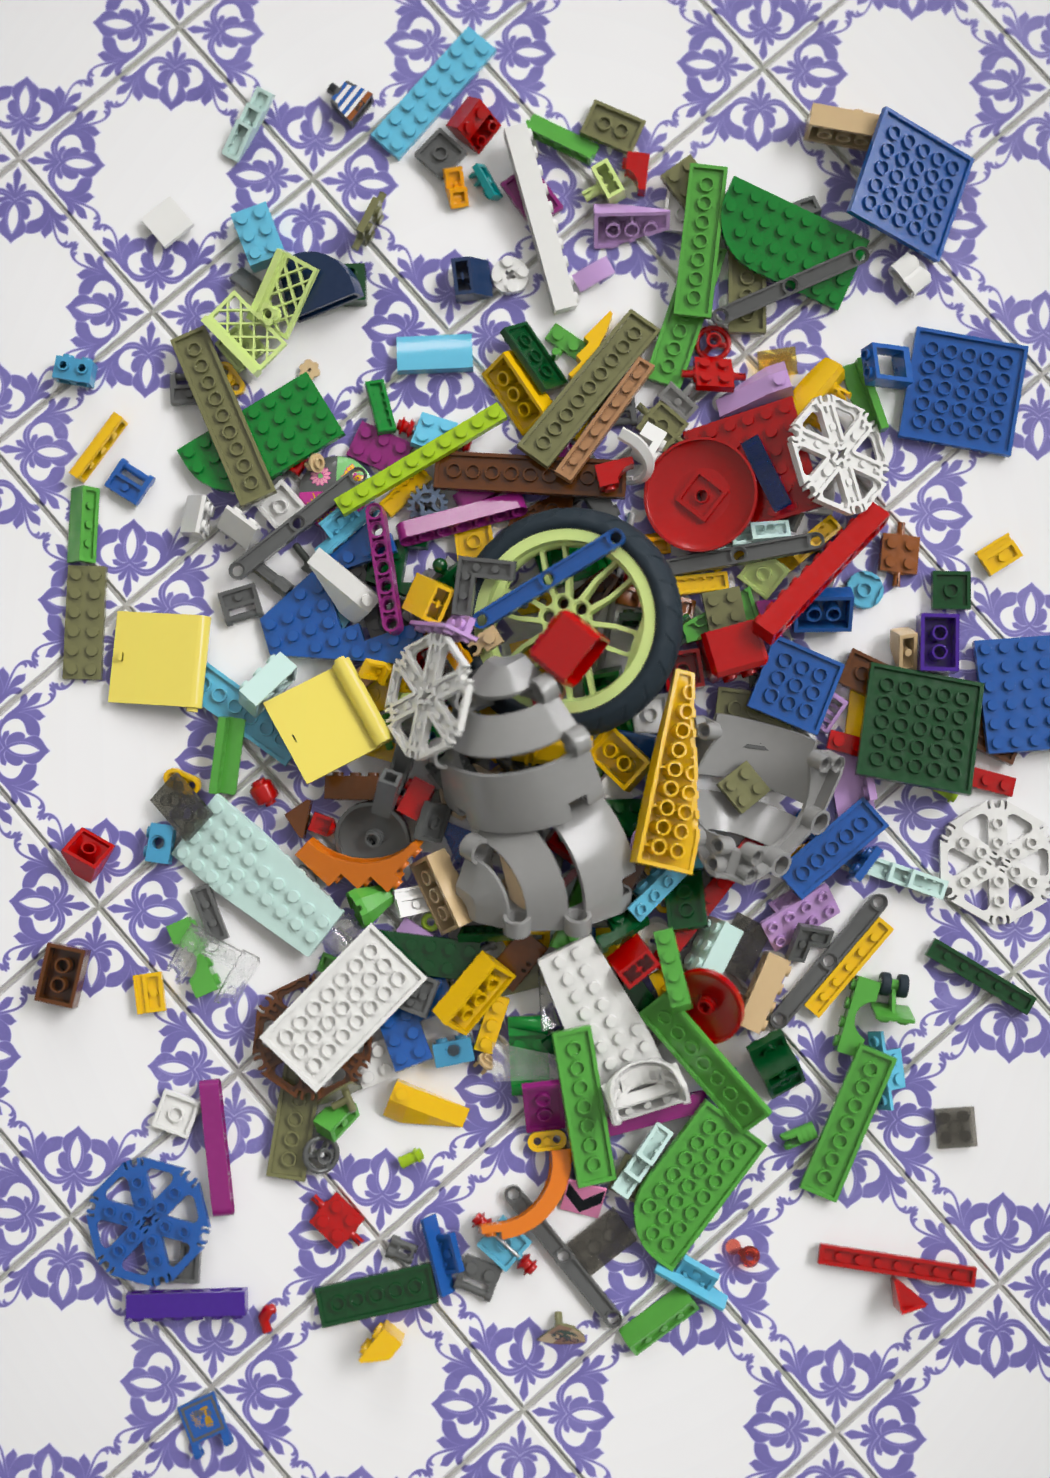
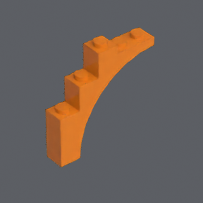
[295,837,424,893]

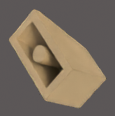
[890,627,918,670]

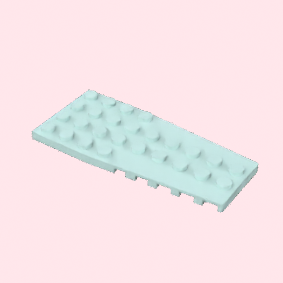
[171,793,345,957]

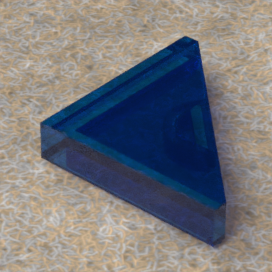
[444,822,472,865]

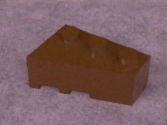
[560,567,622,621]
[324,772,380,801]

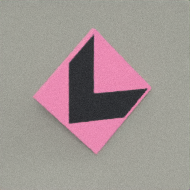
[560,1179,607,1218]

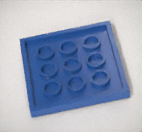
[746,636,845,736]

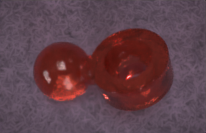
[725,1239,760,1268]

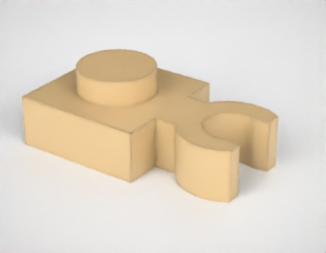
[467,625,504,657]

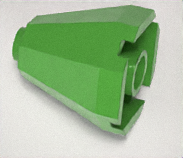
[345,885,394,928]

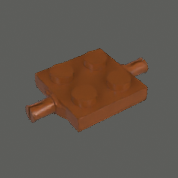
[878,522,920,587]

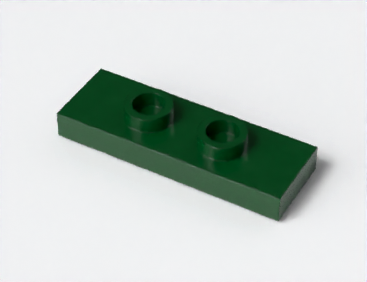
[457,925,515,943]

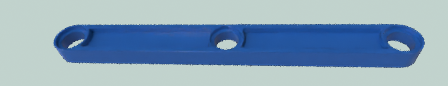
[473,529,626,629]

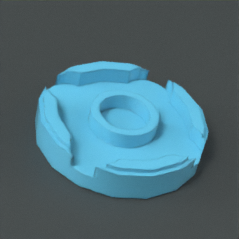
[846,571,884,609]

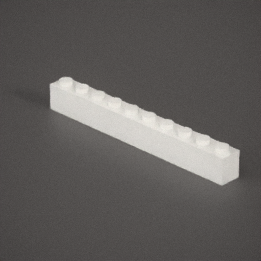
[503,122,579,315]

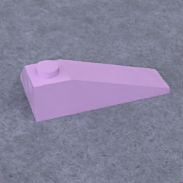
[593,203,670,249]

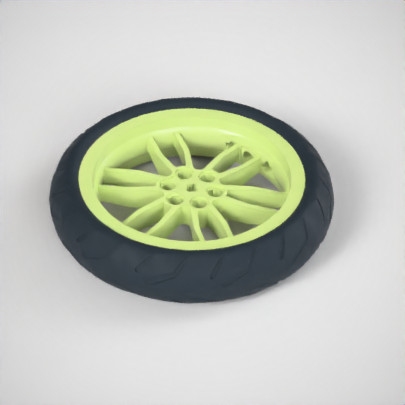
[460,507,683,736]

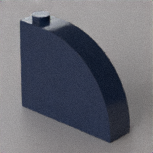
[280,251,364,323]

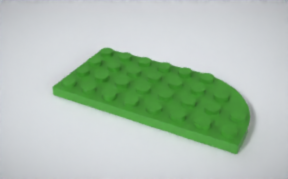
[633,1098,767,1271]

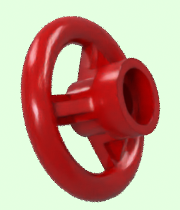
[695,325,731,359]

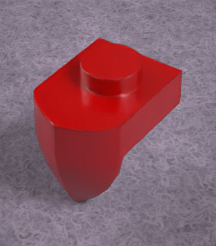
[308,811,336,837]

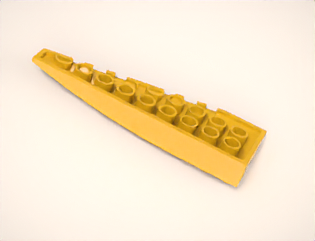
[629,668,700,875]

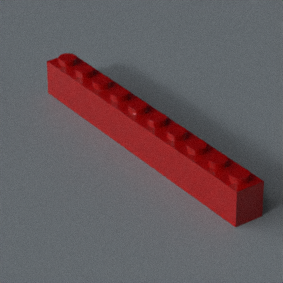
[753,502,890,645]

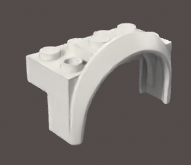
[601,1060,691,1126]

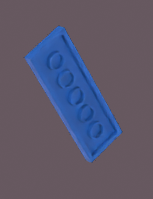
[781,797,889,901]

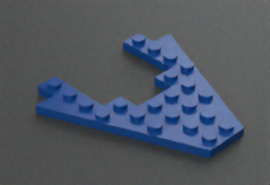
[260,523,424,664]

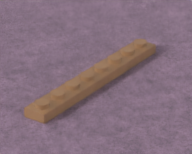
[555,356,655,484]

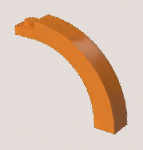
[478,1147,572,1240]

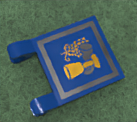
[177,1391,234,1460]

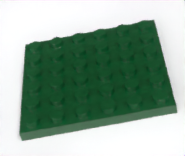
[855,662,985,796]

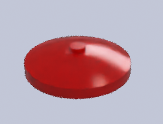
[684,968,745,1044]

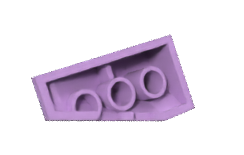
[715,361,794,419]

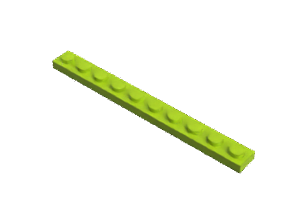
[334,402,508,517]

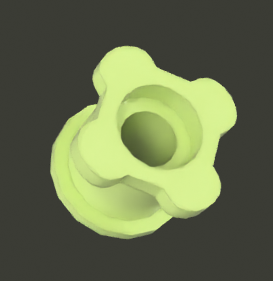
[256,302,282,326]

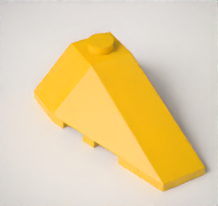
[383,1078,470,1127]

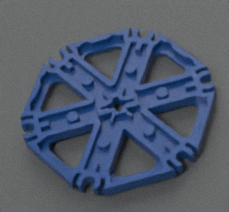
[86,1156,211,1287]

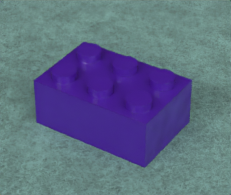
[916,613,960,674]

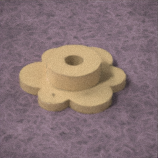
[299,359,320,380]

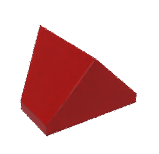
[890,1275,928,1315]

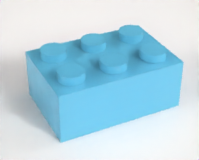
[230,201,284,274]

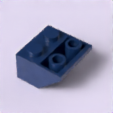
[451,256,493,303]

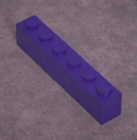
[126,1287,248,1322]

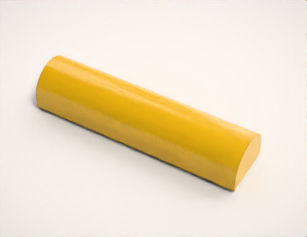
[68,412,128,484]

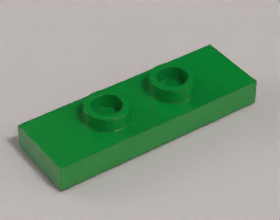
[365,379,397,435]

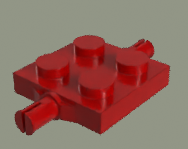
[681,357,746,393]
[309,1192,365,1249]

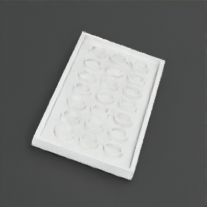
[259,923,427,1092]

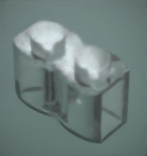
[321,913,364,957]

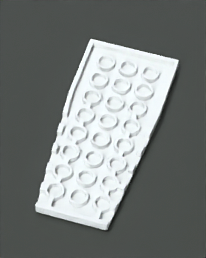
[537,934,664,1117]

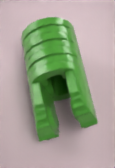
[779,1121,818,1150]

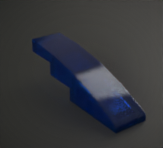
[741,434,792,513]

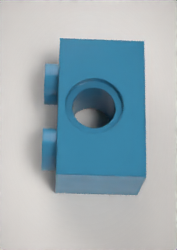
[143,823,178,865]
[432,1034,475,1068]

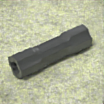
[252,563,294,598]

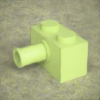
[581,158,627,204]

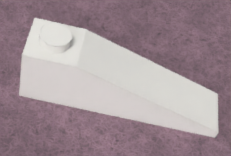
[307,547,379,625]

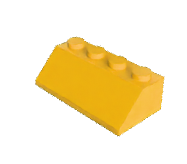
[481,350,553,436]
[432,950,516,1036]

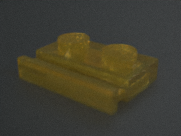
[757,346,798,375]

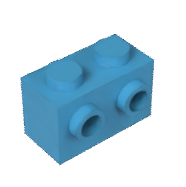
[52,354,98,389]

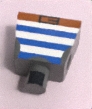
[327,81,374,129]

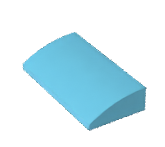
[397,334,473,375]

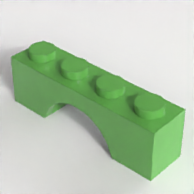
[166,917,222,998]
[653,928,693,1013]
[832,975,882,1056]

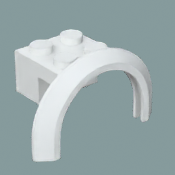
[617,421,667,485]

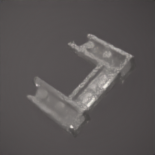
[167,923,261,1003]

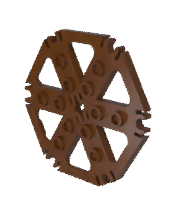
[252,973,373,1101]

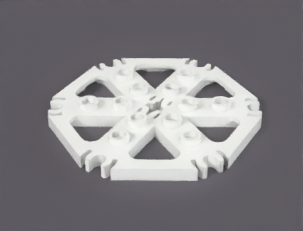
[787,394,889,516]
[384,632,474,761]
[938,800,1050,924]

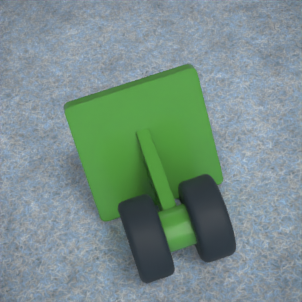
[870,972,915,1025]

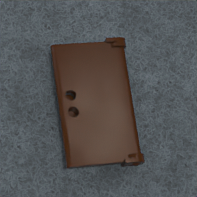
[497,935,548,992]

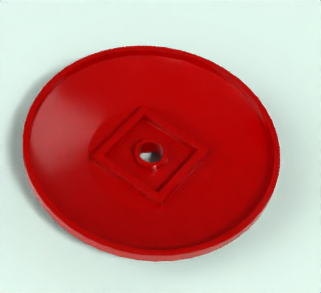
[644,437,758,552]

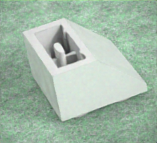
[180,495,215,540]
[217,505,264,551]

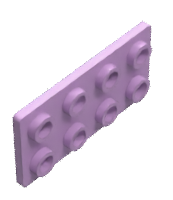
[409,615,478,644]
[827,749,878,818]
[760,883,840,952]

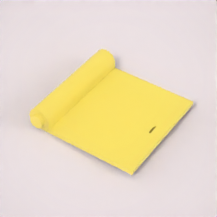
[108,611,211,713]
[263,656,394,785]

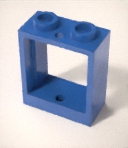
[861,342,914,390]

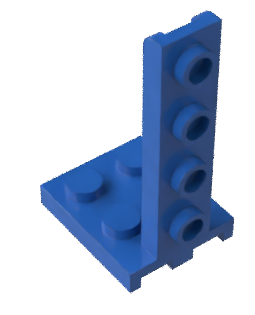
[795,808,883,882]

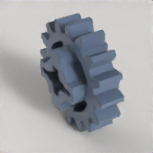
[407,483,448,518]

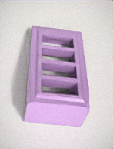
[820,692,849,734]

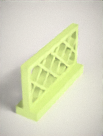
[246,248,320,340]
[201,290,288,378]

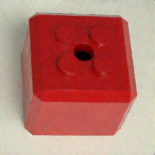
[529,610,610,688]
[696,619,769,684]

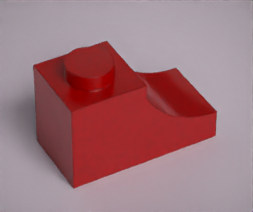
[622,151,650,197]
[594,456,634,493]

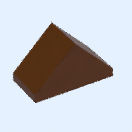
[285,799,313,839]

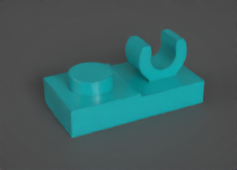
[469,163,503,201]

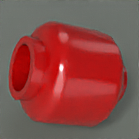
[250,777,278,807]

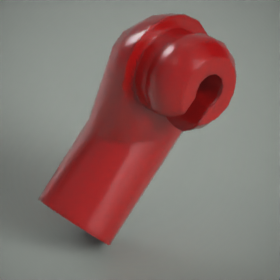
[258,1303,277,1334]

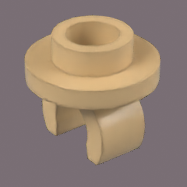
[304,453,325,473]
[473,1053,495,1075]

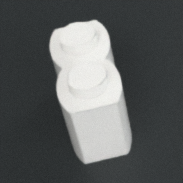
[888,252,932,299]

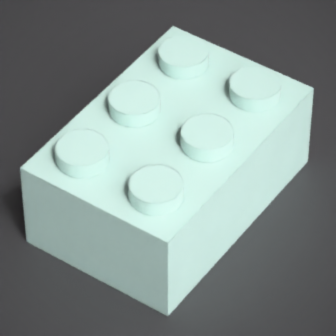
[239,651,297,718]
[682,915,744,975]

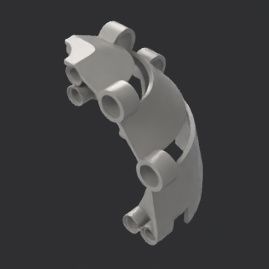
[427,652,605,834]
[694,713,845,885]
[456,798,636,940]

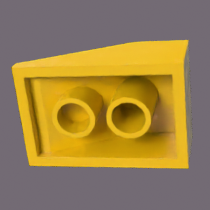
[591,728,651,793]

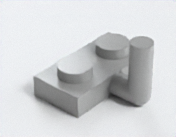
[658,381,699,421]

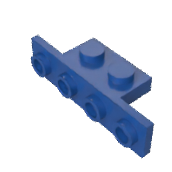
[420,1214,465,1298]

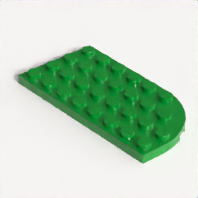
[721,176,870,311]
[177,372,345,493]

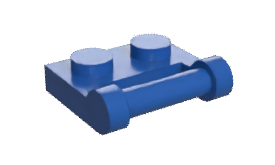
[104,458,156,507]

